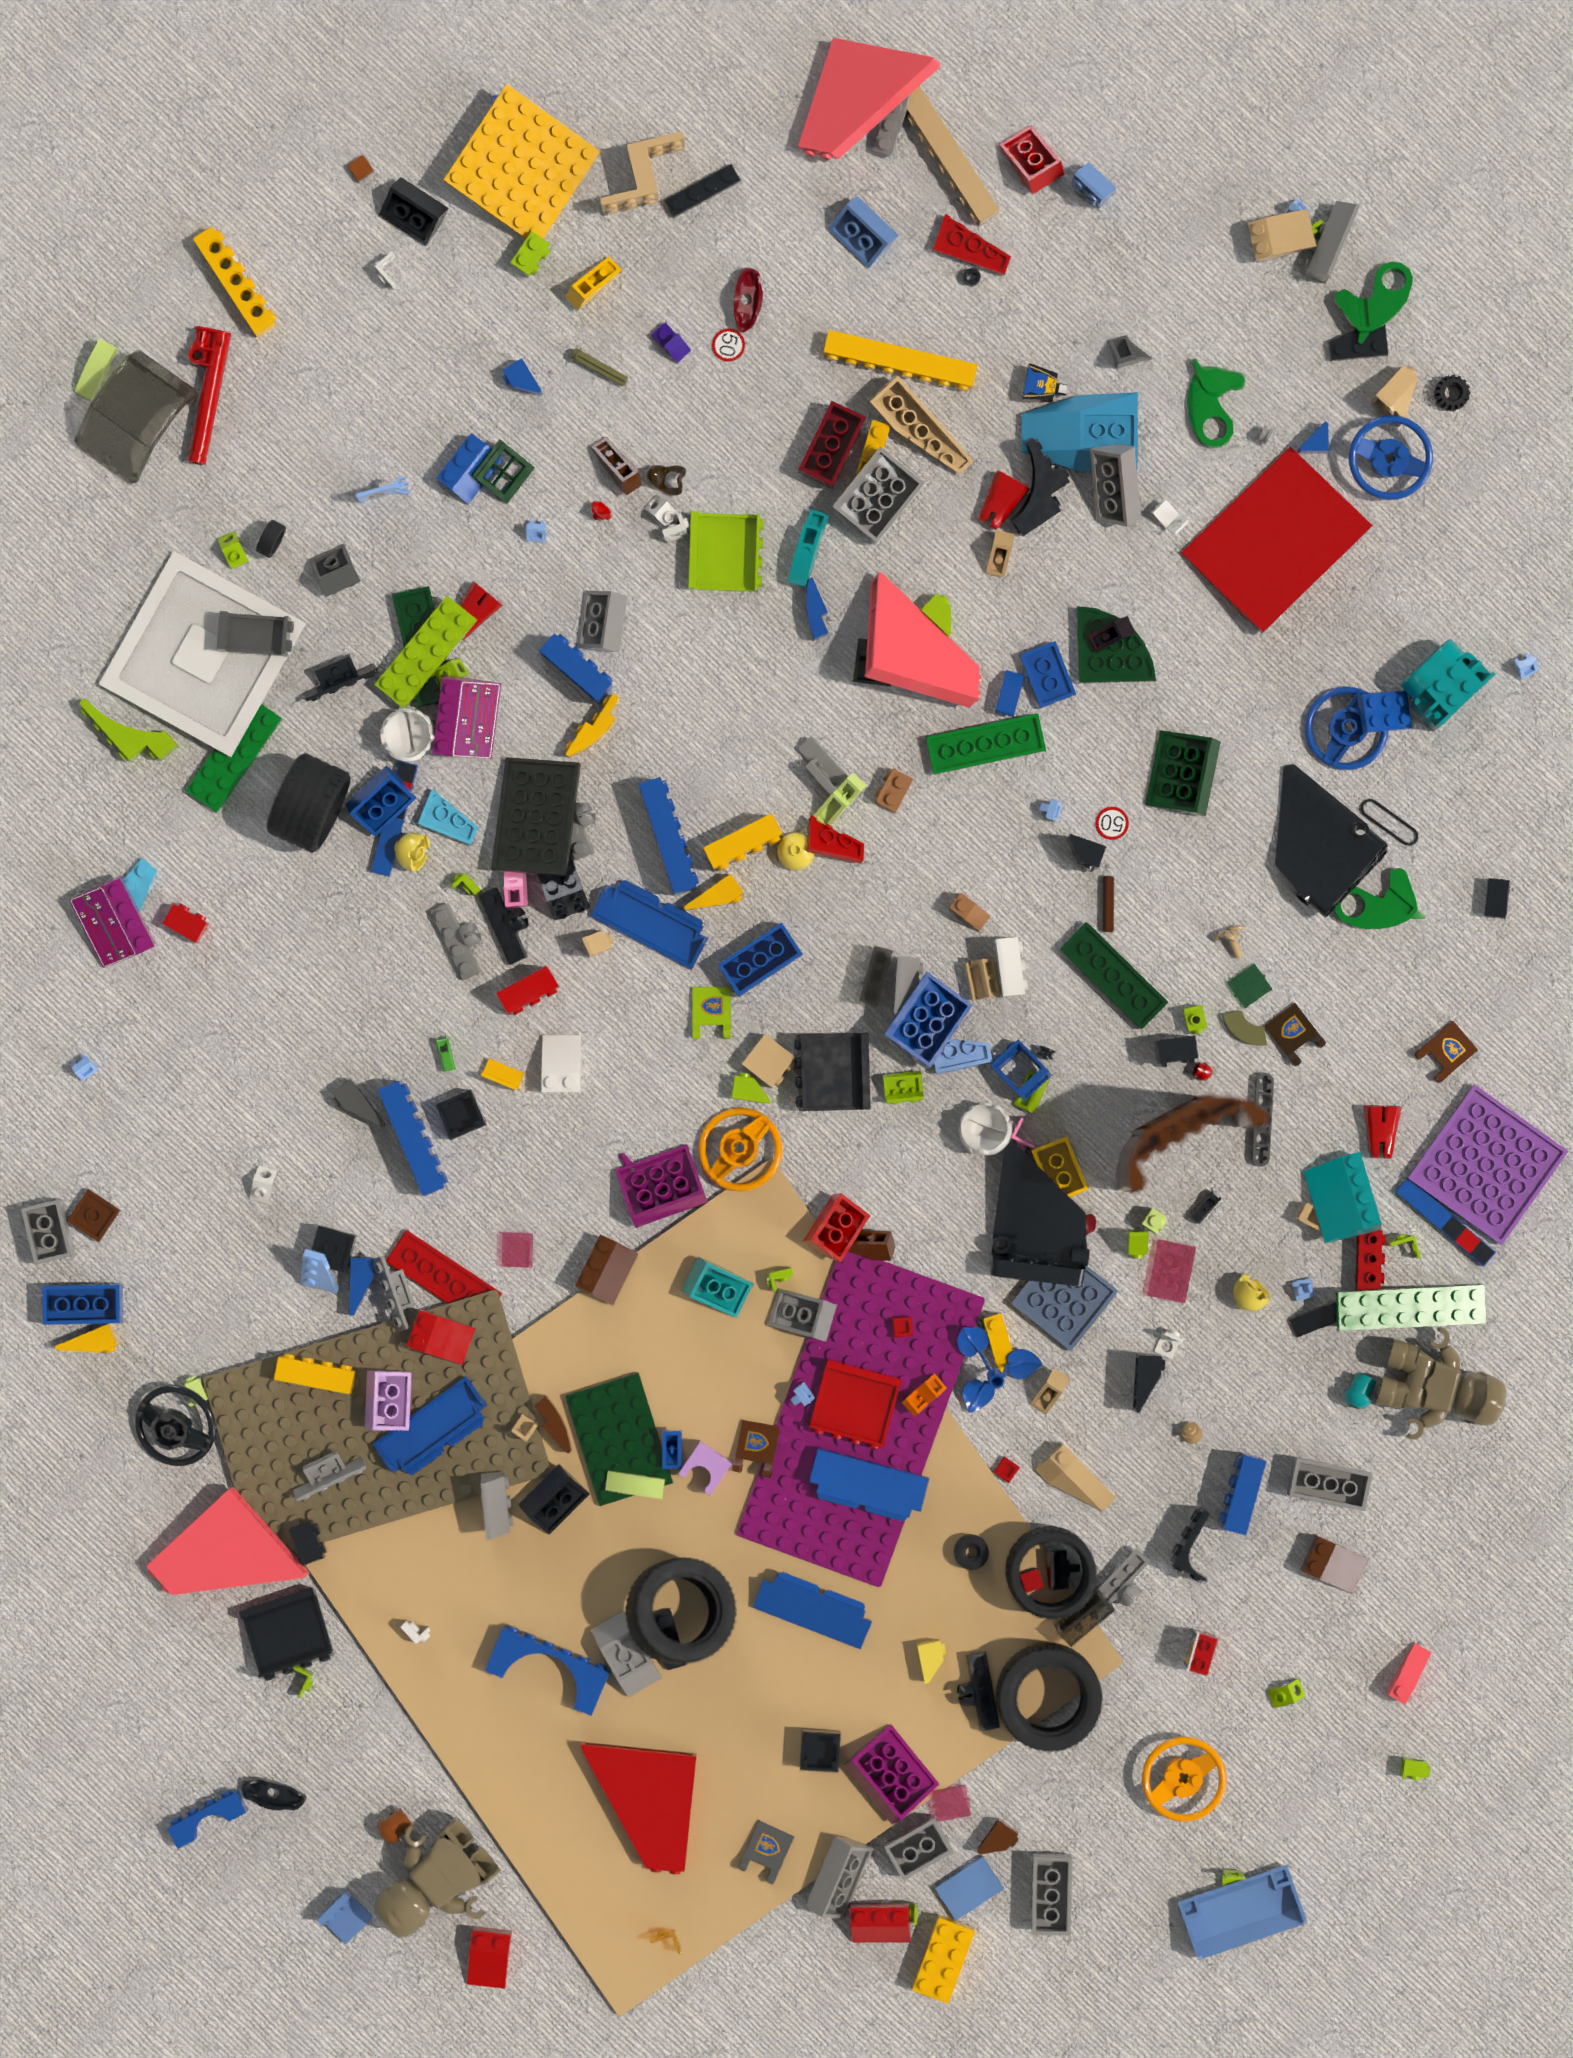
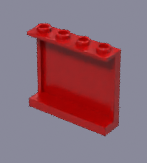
[809,1359,902,1449]

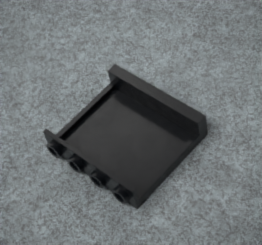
[794,1033,871,1111]
[239,1587,335,1681]

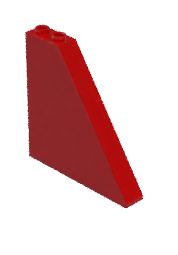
[581,1742,697,1875]

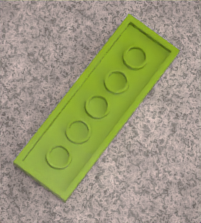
[375,596,477,708]

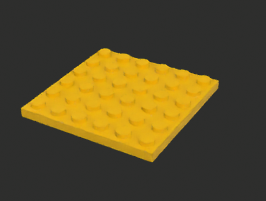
[443,84,601,239]

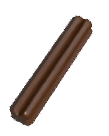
[1103,876,1114,933]

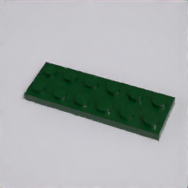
[392,586,447,707]
[1059,922,1168,1030]

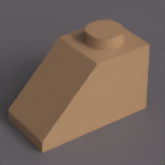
[949,893,991,931]

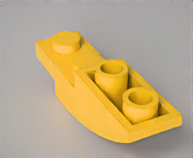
[855,420,891,477]
[565,694,620,758]

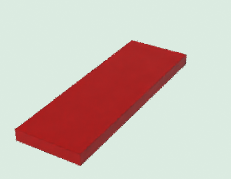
[386,1230,502,1304]

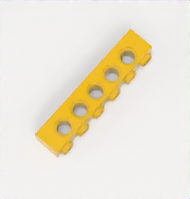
[193,226,277,338]

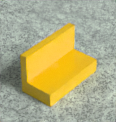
[481,1058,525,1091]

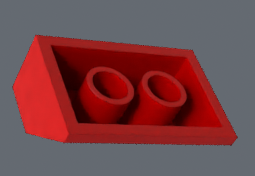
[496,966,559,1016]
[803,1193,871,1263]
[850,1903,911,1943]

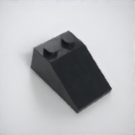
[1133,1353,1165,1413]

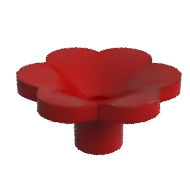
[591,501,611,520]

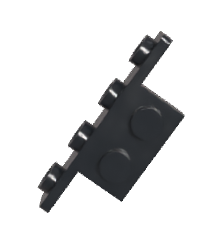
[304,654,377,701]

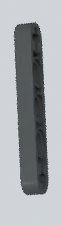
[1252,1073,1274,1167]

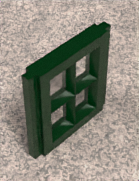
[471,439,535,504]

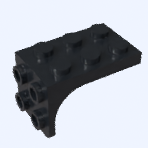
[537,852,590,920]
[1170,1507,1210,1583]

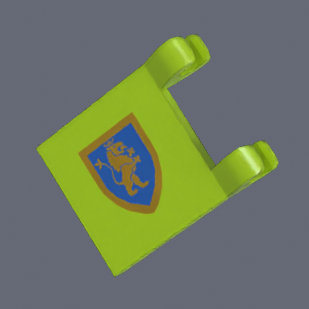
[692,987,731,1039]

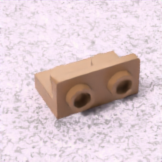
[874,767,913,813]

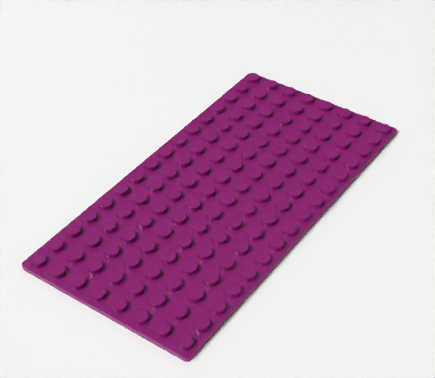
[737,1252,985,1587]

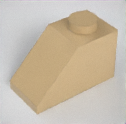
[986,530,1015,577]
[582,930,614,958]
[1030,1368,1070,1414]

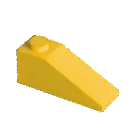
[565,256,622,310]
[684,874,744,911]
[982,1313,1012,1372]
[54,1323,120,1354]

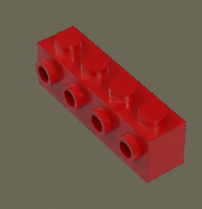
[1355,1230,1386,1291]

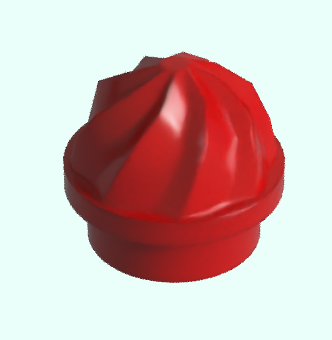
[1192,1062,1212,1081]

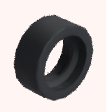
[256,519,286,558]

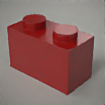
[162,903,209,943]

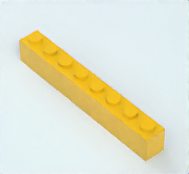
[823,330,978,391]

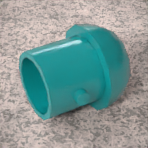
[1344,1373,1376,1409]

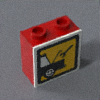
[1183,1629,1218,1676]

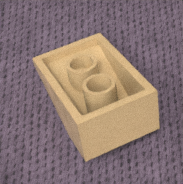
[1248,209,1316,262]

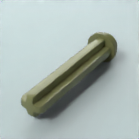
[570,348,628,387]

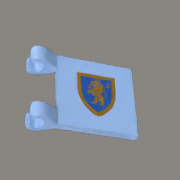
[356,477,411,503]

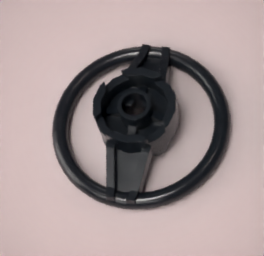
[135,1385,216,1466]

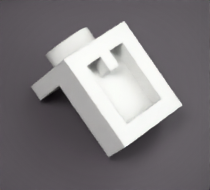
[662,513,691,543]
[401,1620,431,1644]

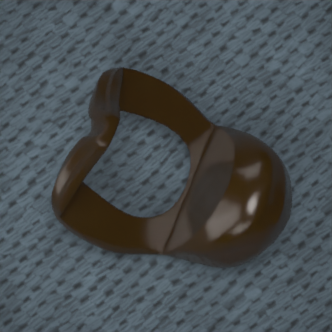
[647,465,686,496]

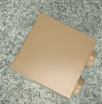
[742,1034,795,1087]

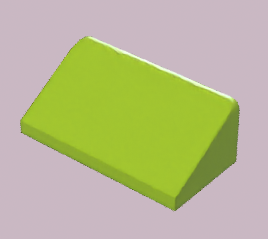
[1013,1070,1049,1114]

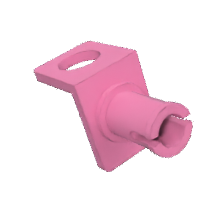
[1011,1117,1036,1151]

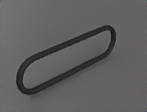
[1361,799,1419,846]

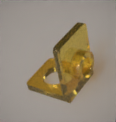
[650,1929,682,1954]

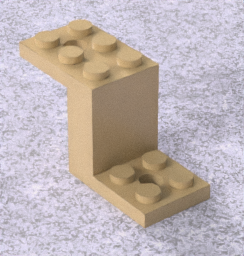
[600,131,685,215]

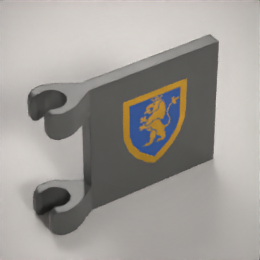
[738,1820,794,1884]

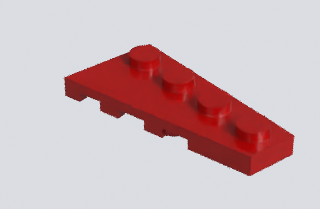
[933,213,1011,276]

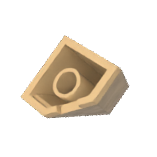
[1371,365,1418,427]

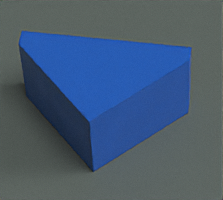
[1297,421,1329,454]
[662,1430,682,1469]

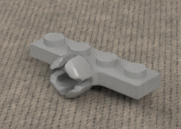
[873,93,912,156]
[570,803,596,861]
[430,903,482,981]
[1085,1548,1150,1618]

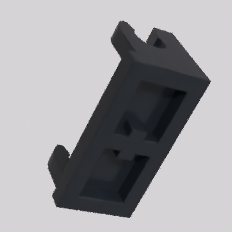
[1484,878,1510,919]

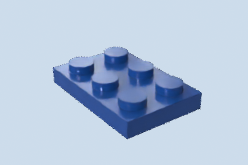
[1019,641,1076,709]
[1357,691,1412,733]

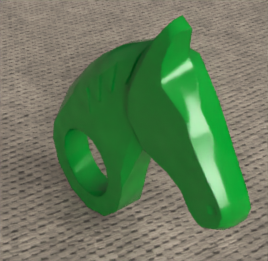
[1187,358,1246,448]
[1334,868,1426,929]

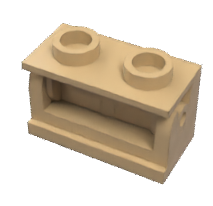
[965,957,1002,1001]

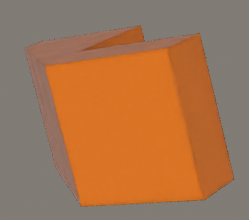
[902,1373,947,1417]

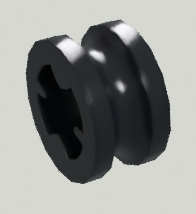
[963,268,981,287]
[1037,1045,1056,1060]

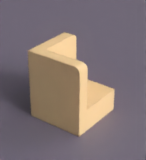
[1296,1202,1319,1230]
[511,1414,539,1442]

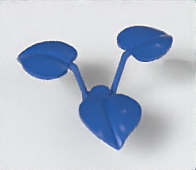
[957,1327,1042,1413]

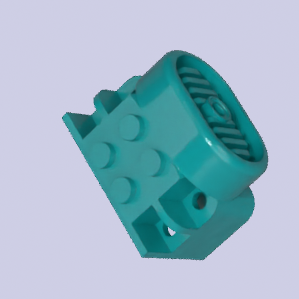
[1401,639,1496,731]

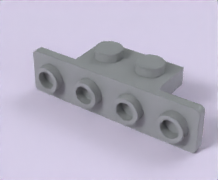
[798,736,862,799]
[374,1256,415,1331]
[293,1450,366,1502]

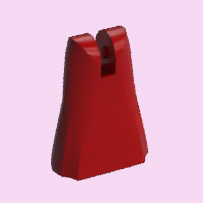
[978,470,1030,530]
[460,581,503,640]
[1363,1105,1402,1159]

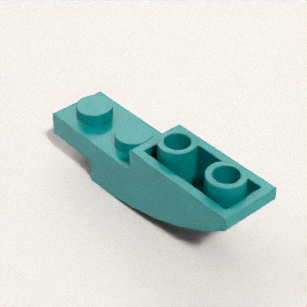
[788,509,829,588]

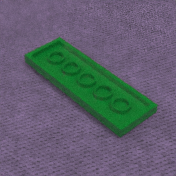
[185,704,283,813]
[926,713,1046,775]

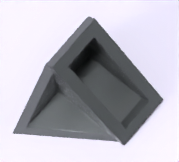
[1109,335,1153,369]

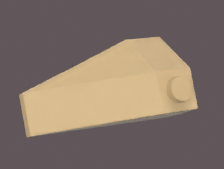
[1035,1443,1116,1511]

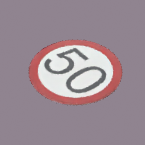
[712,328,745,362]
[1095,807,1129,840]

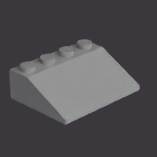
[832,447,924,544]

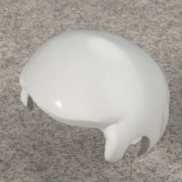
[380,708,435,762]
[959,1102,1012,1156]

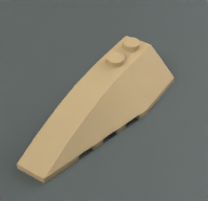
[869,376,974,474]

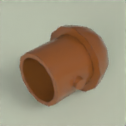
[377,1808,414,1844]

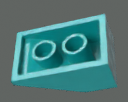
[681,1256,754,1318]

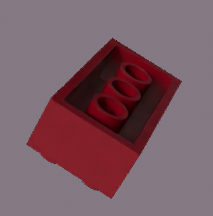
[798,401,866,489]

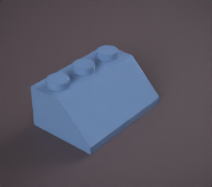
[828,196,899,268]

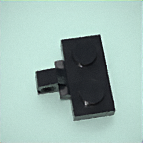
[1046,1549,1080,1590]

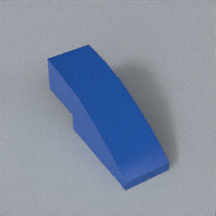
[806,577,828,641]

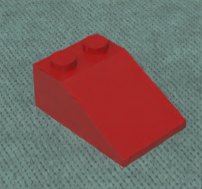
[999,125,1065,195]
[407,1309,476,1365]
[467,1926,512,1989]

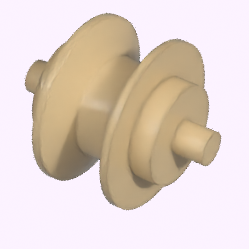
[1181,1422,1202,1444]

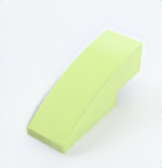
[75,338,118,401]
[813,773,867,825]
[605,1471,665,1499]

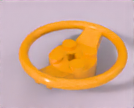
[698,1108,782,1191]
[1142,1737,1227,1822]

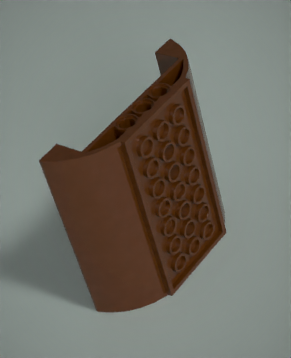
[1116,1094,1270,1193]

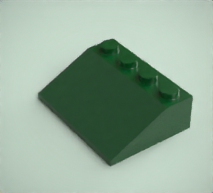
[1145,730,1221,817]

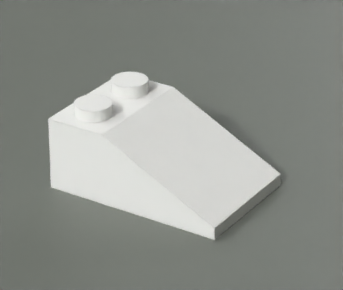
[541,1035,581,1092]

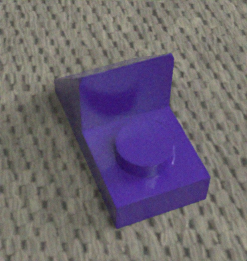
[651,322,691,364]

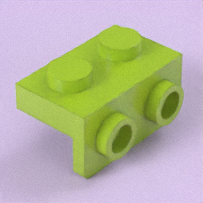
[510,231,551,277]
[883,1071,924,1104]

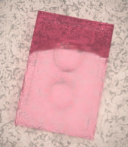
[1147,1239,1196,1303]

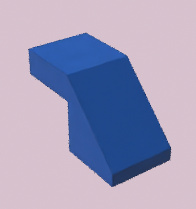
[995,670,1025,717]

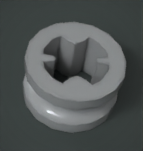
[1257,425,1273,445]

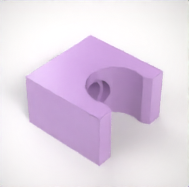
[678,1440,732,1495]

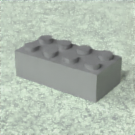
[1287,1456,1373,1511]
[1031,1853,1072,1936]

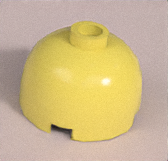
[394,832,430,871]
[777,832,815,871]
[1233,1274,1271,1312]

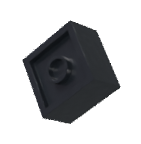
[1154,1035,1199,1067]
[436,1090,487,1140]
[311,1225,358,1273]
[800,1728,841,1773]

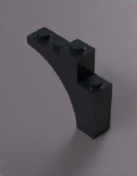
[1010,438,1070,536]

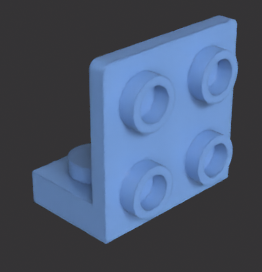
[317,1889,373,1944]

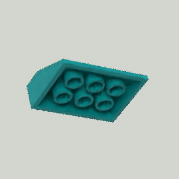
[1303,1152,1382,1244]

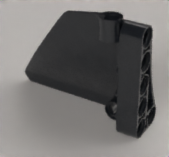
[1275,764,1388,918]
[989,1142,1090,1286]

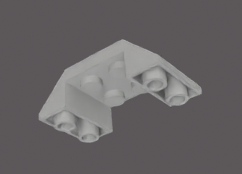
[591,1610,662,1697]

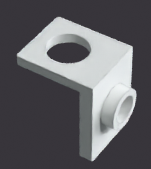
[375,251,396,289]
[644,495,679,529]
[1152,499,1189,535]
[250,1166,277,1204]
[1154,1329,1183,1359]

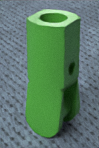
[436,1036,456,1072]

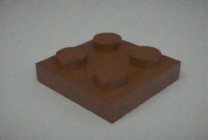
[67,1189,121,1242]

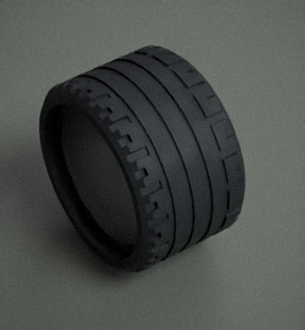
[266,753,351,853]
[1005,1526,1097,1620]

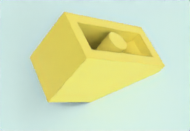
[917,1639,947,1684]

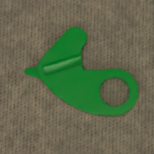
[1335,261,1413,344]

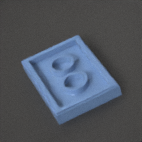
[935,1856,1004,1920]

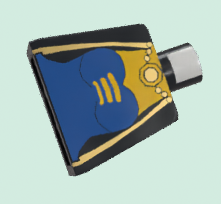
[1021,363,1067,403]

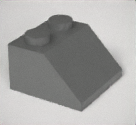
[309,544,361,597]

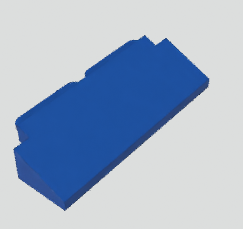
[590,880,709,970]
[373,1376,488,1475]
[809,1447,929,1521]
[753,1572,872,1649]

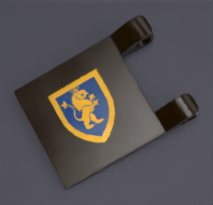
[1265,1003,1326,1066]

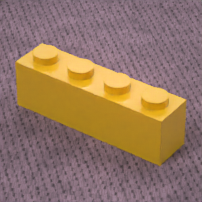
[274,1353,356,1394]

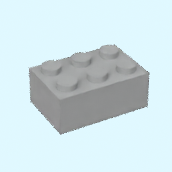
[21,1199,76,1265]
[884,1815,953,1881]

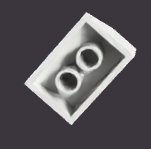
[994,937,1028,998]

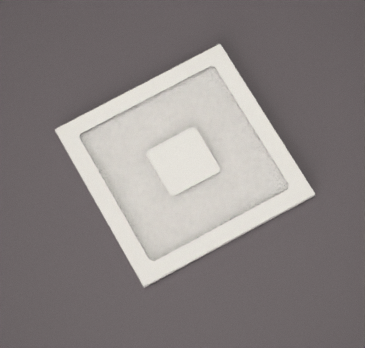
[99,551,306,757]

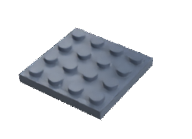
[1011,1266,1118,1351]

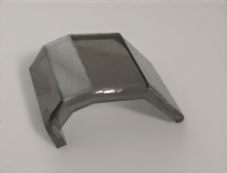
[74,350,198,485]

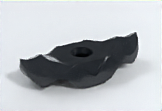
[241,1779,307,1811]

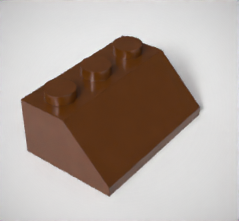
[575,1234,638,1306]

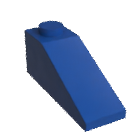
[349,1257,378,1316]

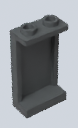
[216,611,294,657]

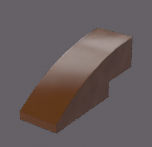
[534,1395,572,1454]

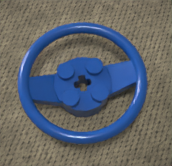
[1349,415,1433,500]
[1305,686,1389,770]

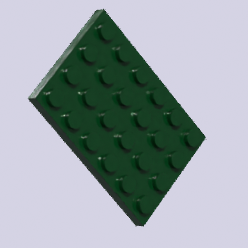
[565,1372,673,1506]

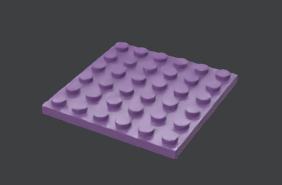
[1407,1084,1569,1245]

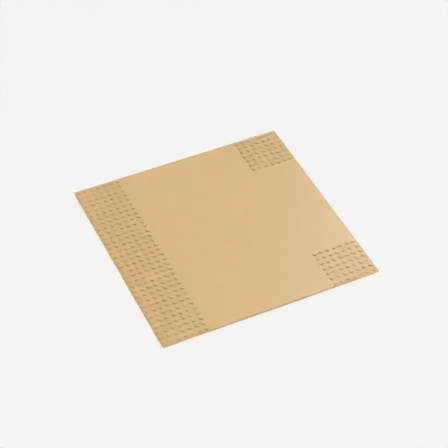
[296,1159,1123,2016]

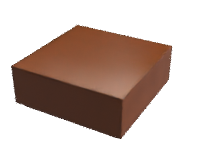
[347,155,374,182]

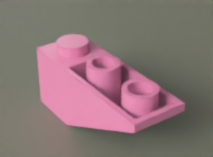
[504,871,528,908]

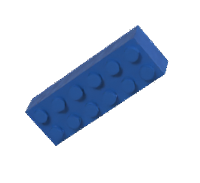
[639,777,699,896]
[378,1081,448,1196]

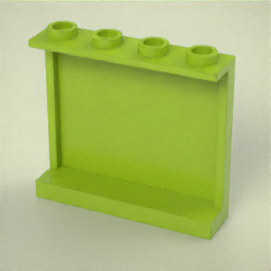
[689,511,764,592]

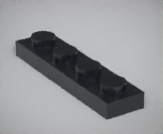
[665,164,741,218]

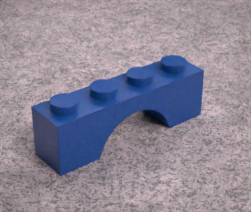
[167,1789,248,1849]

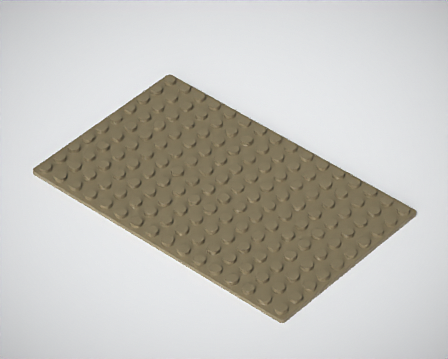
[203,1290,551,1552]

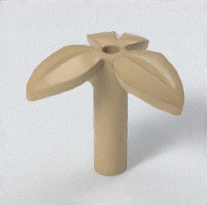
[1214,926,1245,958]

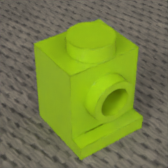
[1182,1005,1207,1035]
[1400,1757,1430,1780]

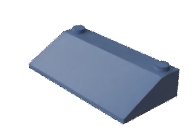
[1178,1865,1307,1961]

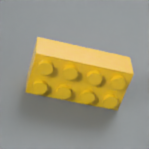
[703,813,782,872]
[912,1914,975,2004]

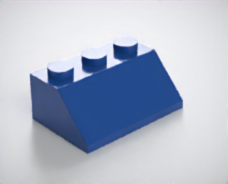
[436,433,503,505]
[345,765,417,837]

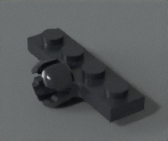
[478,887,529,965]
[957,1651,1000,1731]

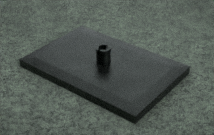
[491,757,581,876]

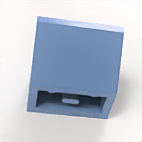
[1072,162,1116,208]

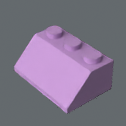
[365,1370,412,1430]

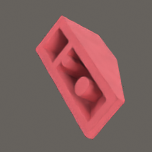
[1386,1642,1431,1705]

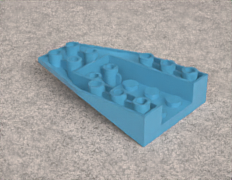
[1021,392,1138,472]

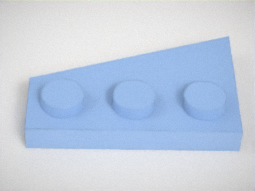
[934,1039,993,1075]
[300,1249,339,1294]

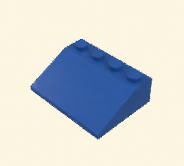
[884,972,973,1068]

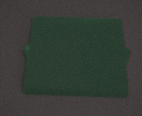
[1227,963,1272,1008]

